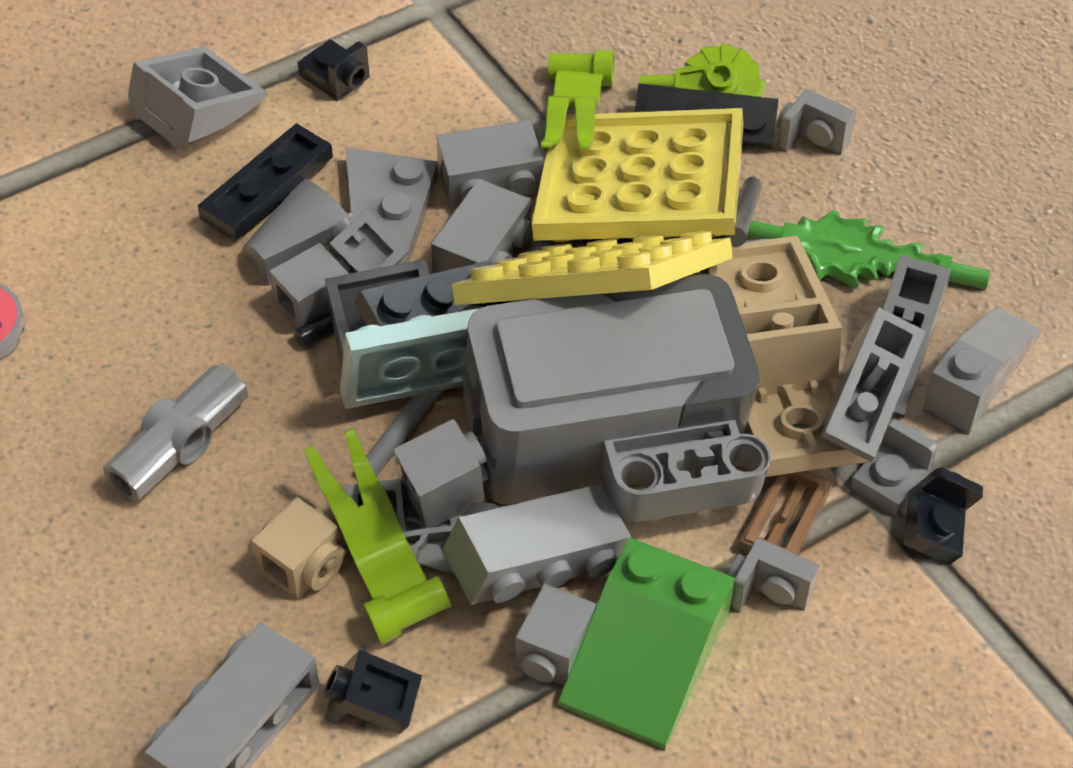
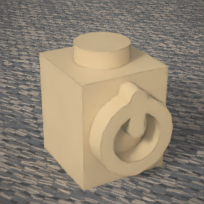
[251,497,347,600]

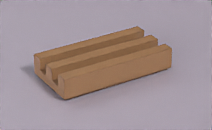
[739,471,833,555]

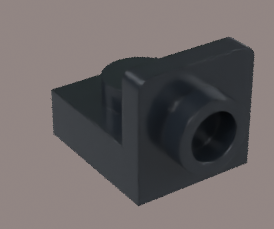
[297,39,370,101]
[904,467,984,565]
[323,649,422,734]

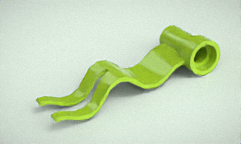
[541,49,615,149]
[303,428,452,645]

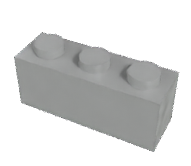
[442,484,632,605]
[145,622,320,768]

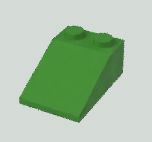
[558,537,735,751]

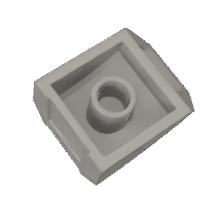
[128,46,268,149]

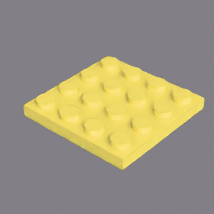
[532,108,743,242]
[452,231,733,305]

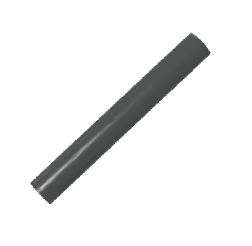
[726,177,762,246]

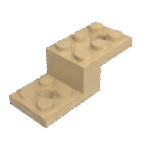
[701,236,868,477]

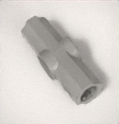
[103,363,248,501]

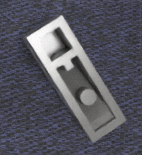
[883,255,950,417]
[922,306,1042,435]
[821,307,926,462]

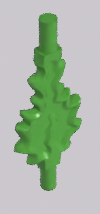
[746,210,990,289]

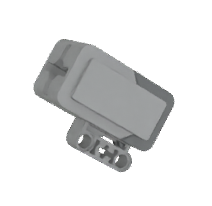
[463,274,771,522]

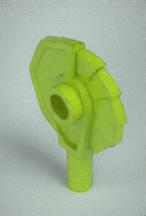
[640,43,766,97]

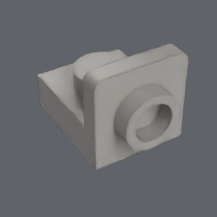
[777,88,856,155]
[329,209,408,273]
[850,419,937,517]
[728,538,819,612]

